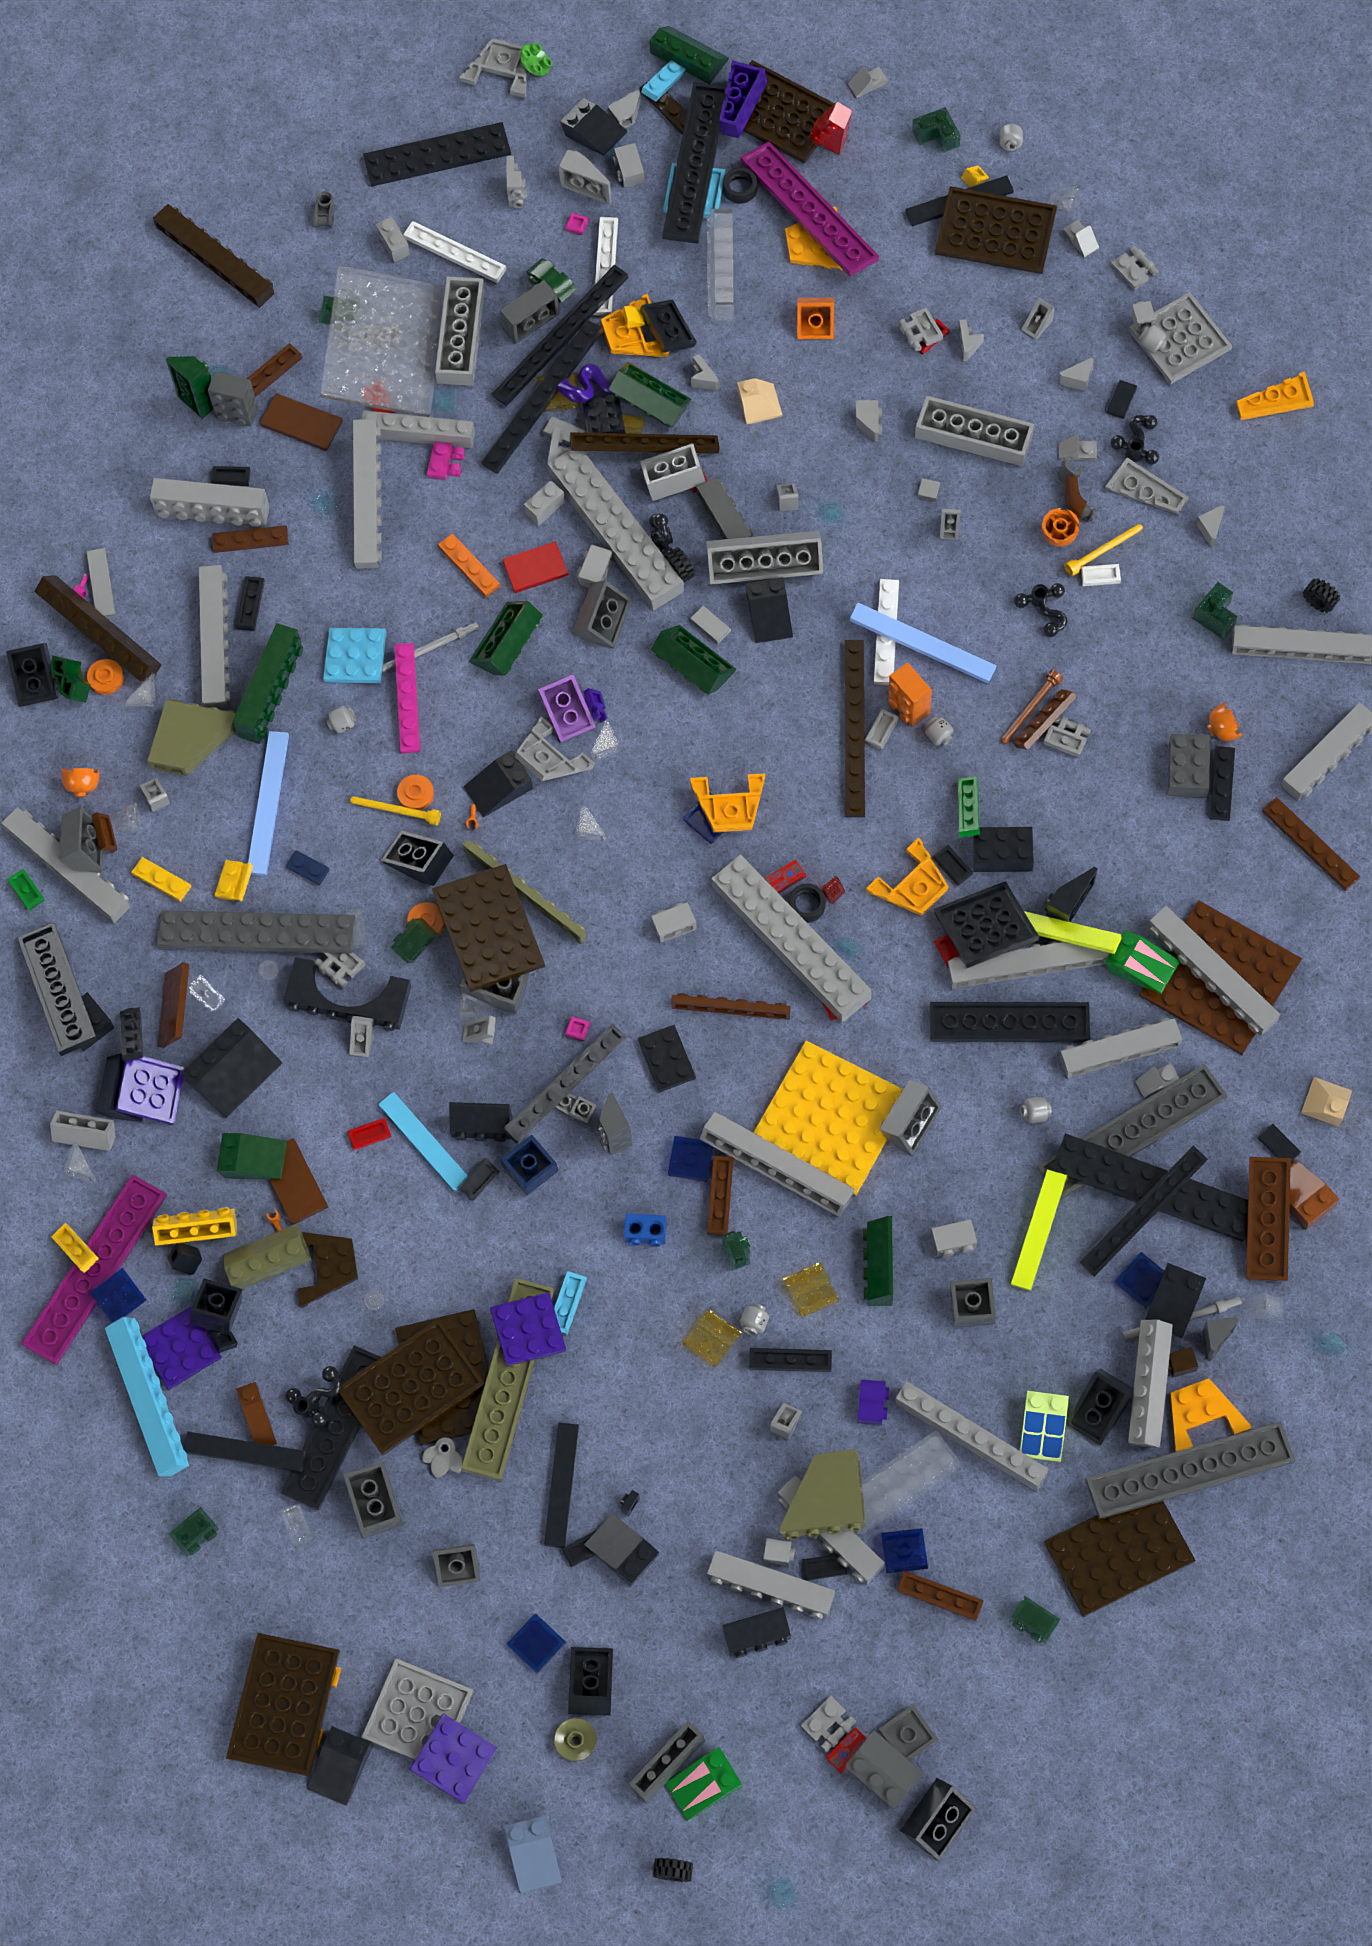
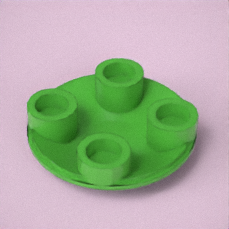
[520,42,552,76]

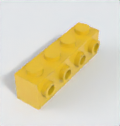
[152,1207,237,1246]

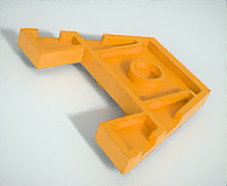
[785,207,843,271]
[600,294,669,357]
[690,773,765,832]
[866,837,949,916]
[1170,1378,1252,1452]

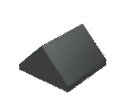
[1202,1317,1239,1361]
[433,1544,480,1587]

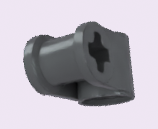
[313,191,335,228]

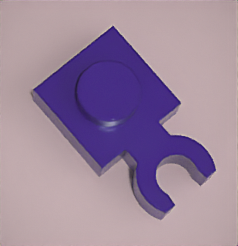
[583,688,607,723]

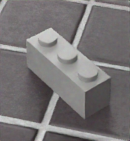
[50,1111,116,1151]

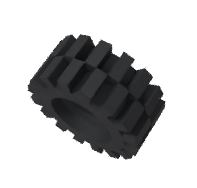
[664,547,695,582]
[1303,578,1340,613]
[652,1858,693,1882]

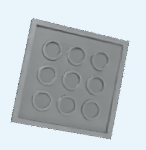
[1128,292,1232,385]
[362,1658,474,1760]

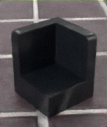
[168,1243,202,1275]

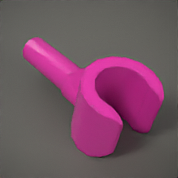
[74,574,88,598]

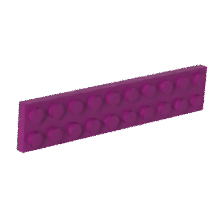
[740,142,879,277]
[22,1174,167,1365]

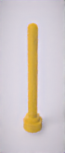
[1064,524,1143,576]
[350,796,441,826]

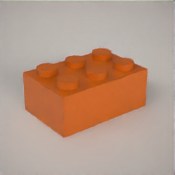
[888,662,932,727]

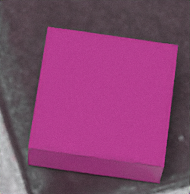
[565,213,589,236]
[565,1016,590,1042]

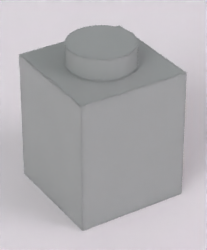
[1131,301,1156,333]
[764,1538,795,1567]

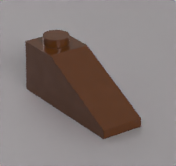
[236,1382,277,1446]

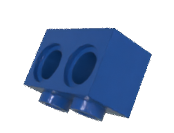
[624,1213,667,1247]

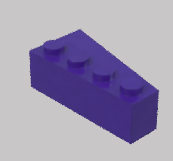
[719,60,767,139]

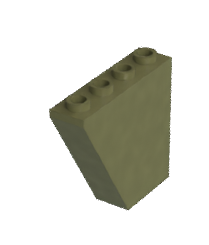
[147,700,237,776]
[780,1449,866,1540]

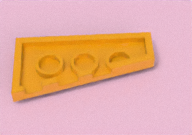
[1236,371,1314,420]

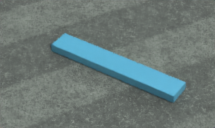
[378,1092,467,1192]

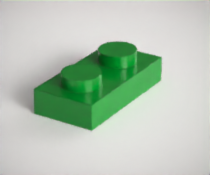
[7,868,45,911]

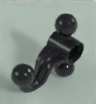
[1110,415,1159,465]
[649,513,673,556]
[1014,583,1068,637]
[285,1366,342,1427]

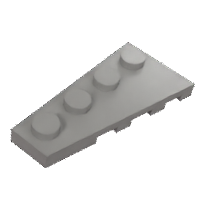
[1105,458,1189,514]

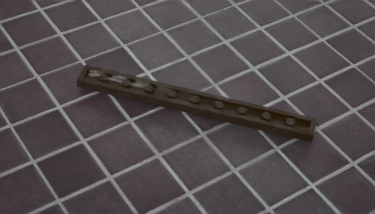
[845,640,865,817]

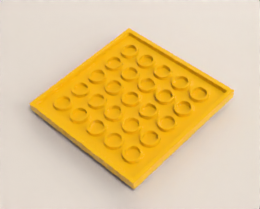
[754,1041,902,1197]

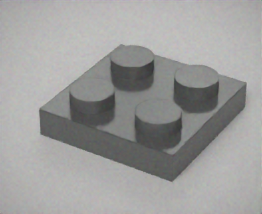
[879,1705,938,1761]

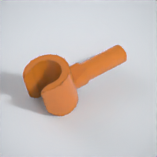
[466,804,479,829]
[267,1209,282,1232]

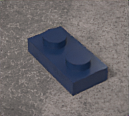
[286,850,330,886]

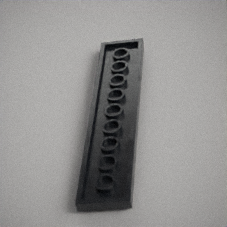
[662,82,727,244]
[1052,1133,1248,1242]

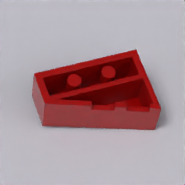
[809,102,852,155]

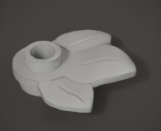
[422,1438,463,1479]

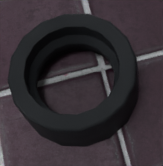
[723,167,757,204]
[789,883,826,923]

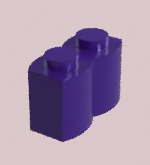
[857,1380,889,1425]

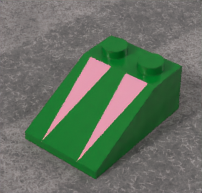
[1105,930,1180,994]
[665,1747,742,1821]

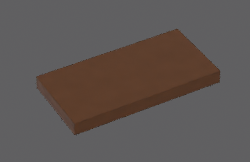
[260,393,343,451]
[158,962,189,1048]
[270,1138,329,1225]

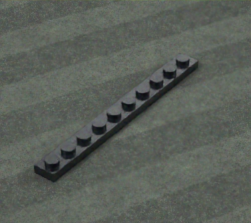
[492,265,629,407]
[481,320,603,474]

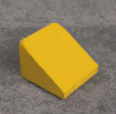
[961,166,989,188]
[623,306,645,328]

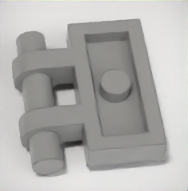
[1111,246,1159,291]
[898,307,943,351]
[1043,716,1092,757]
[315,952,366,988]
[801,1696,857,1752]

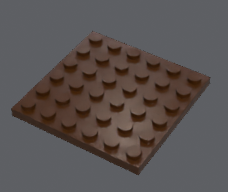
[1139,900,1302,1055]

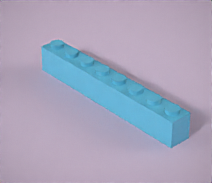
[105,1317,189,1477]

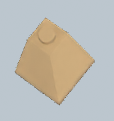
[737,378,782,425]
[1301,1077,1352,1127]

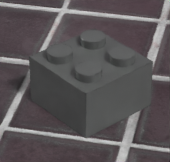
[950,1278,996,1328]

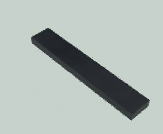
[906,175,1014,227]
[544,1423,579,1548]
[183,1431,306,1473]

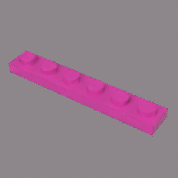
[395,643,420,754]

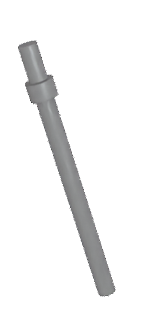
[382,622,480,673]
[1122,1297,1242,1340]

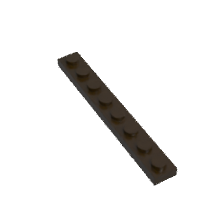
[569,432,720,454]

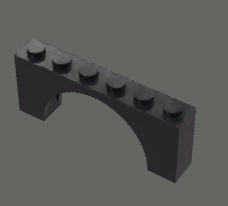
[283,957,411,1031]

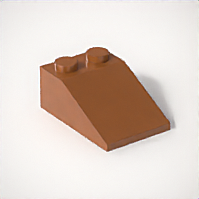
[1290,1160,1339,1230]

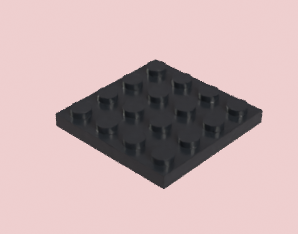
[934,881,1039,969]

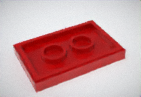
[503,541,568,593]

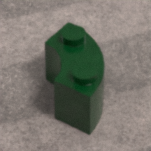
[526,258,577,303]
[51,655,91,703]

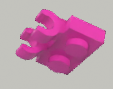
[427,442,465,480]

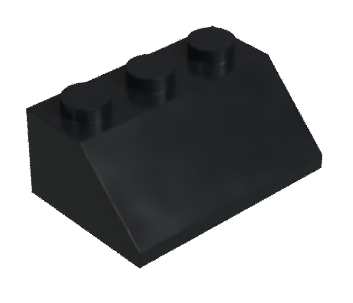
[96,1053,143,1122]
[449,1102,513,1142]
[722,1607,791,1658]
[900,1778,976,1862]

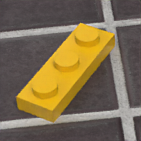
[131,857,191,902]
[51,1222,99,1273]

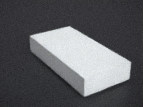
[1081,564,1121,586]

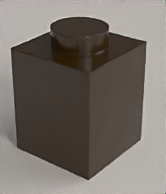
[1168,1347,1198,1378]

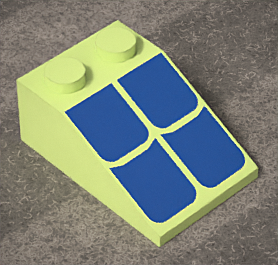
[1020,1391,1069,1462]

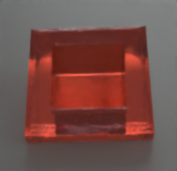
[822,876,845,904]

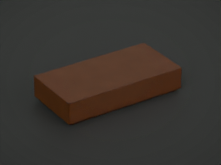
[92,812,118,853]

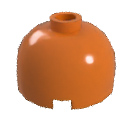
[1042,508,1079,547]
[1207,702,1243,741]
[61,768,99,797]

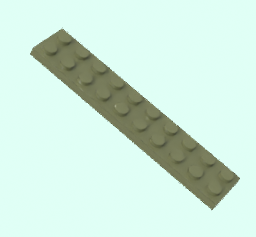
[461,1278,555,1482]

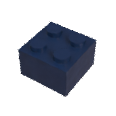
[500,1135,558,1196]

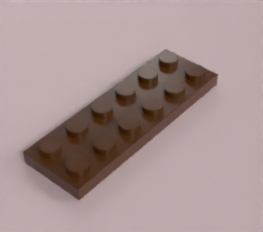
[1246,1157,1291,1281]

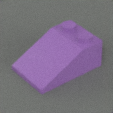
[537,674,596,742]

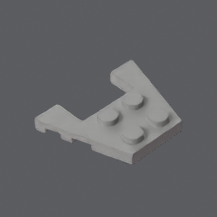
[459,39,527,98]
[515,717,595,781]

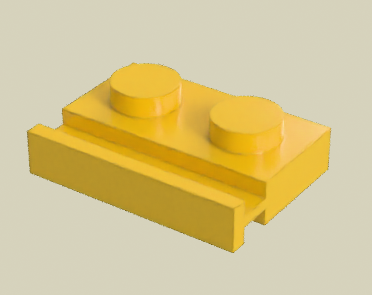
[214,860,253,902]

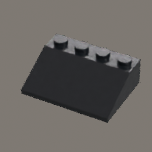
[181,1018,283,1118]

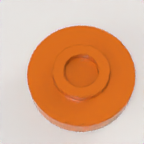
[87,659,124,695]
[397,775,434,810]
[407,902,445,940]

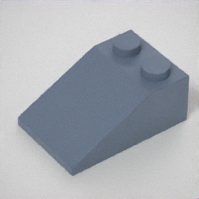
[504,1816,562,1893]

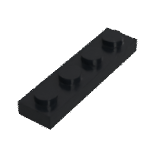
[1210,746,1235,821]
[120,1007,143,1062]
[749,1348,832,1372]

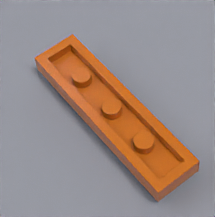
[438,533,501,597]

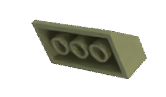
[223,1223,312,1289]

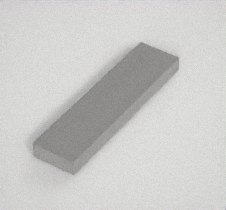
[86,548,116,618]

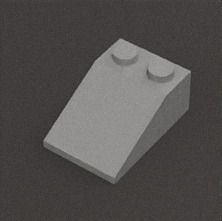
[559,150,612,205]

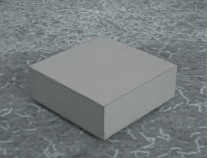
[918,478,941,501]

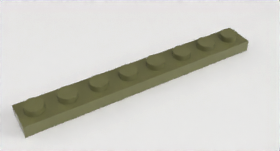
[463,839,586,944]

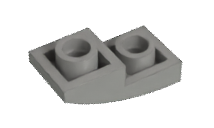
[553,1093,596,1123]

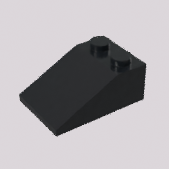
[560,98,627,156]
[746,577,793,643]
[6,643,57,707]
[464,750,533,817]
[381,830,454,886]
[1044,867,1098,922]
[1145,1263,1206,1338]
[1066,1368,1134,1446]
[584,1514,659,1587]
[568,1647,613,1716]
[308,1726,373,1806]

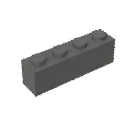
[697,477,753,540]
[629,1721,705,1804]

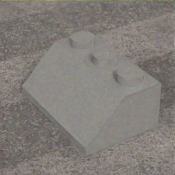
[640,444,706,501]

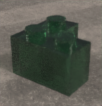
[912,107,961,153]
[1193,582,1238,640]

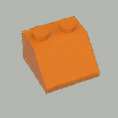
[797,297,834,339]

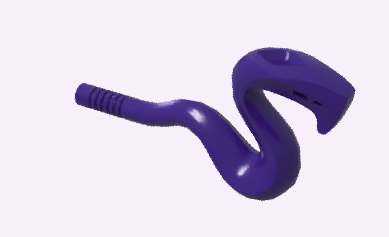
[558,364,613,403]

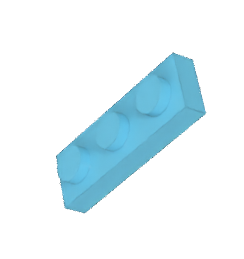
[641,60,686,101]
[554,1271,587,1335]

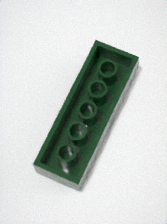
[233,623,303,744]

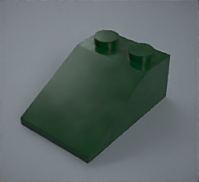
[217,1133,287,1180]

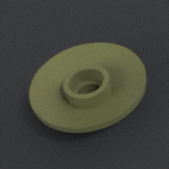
[554,1718,597,1761]

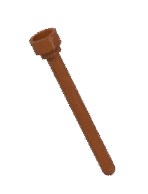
[1001,669,1063,744]

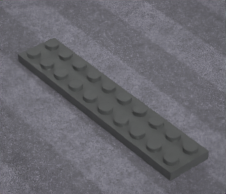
[157,910,356,953]
[1037,1064,1227,1200]
[1085,1422,1296,1519]

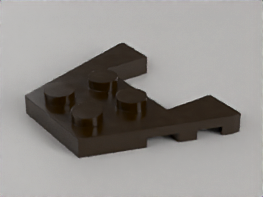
[298,1232,358,1308]

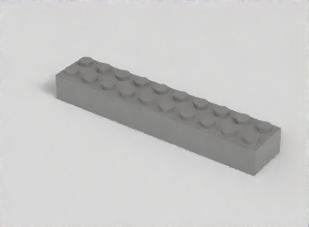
[548,450,684,611]
[711,855,872,1023]

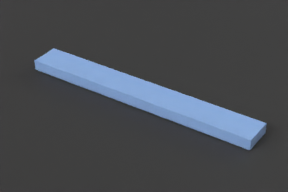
[849,603,996,684]
[248,731,289,876]

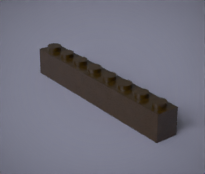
[153,204,275,308]
[34,575,162,682]

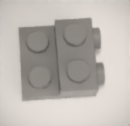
[507,156,527,208]

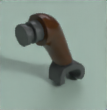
[1058,457,1097,521]

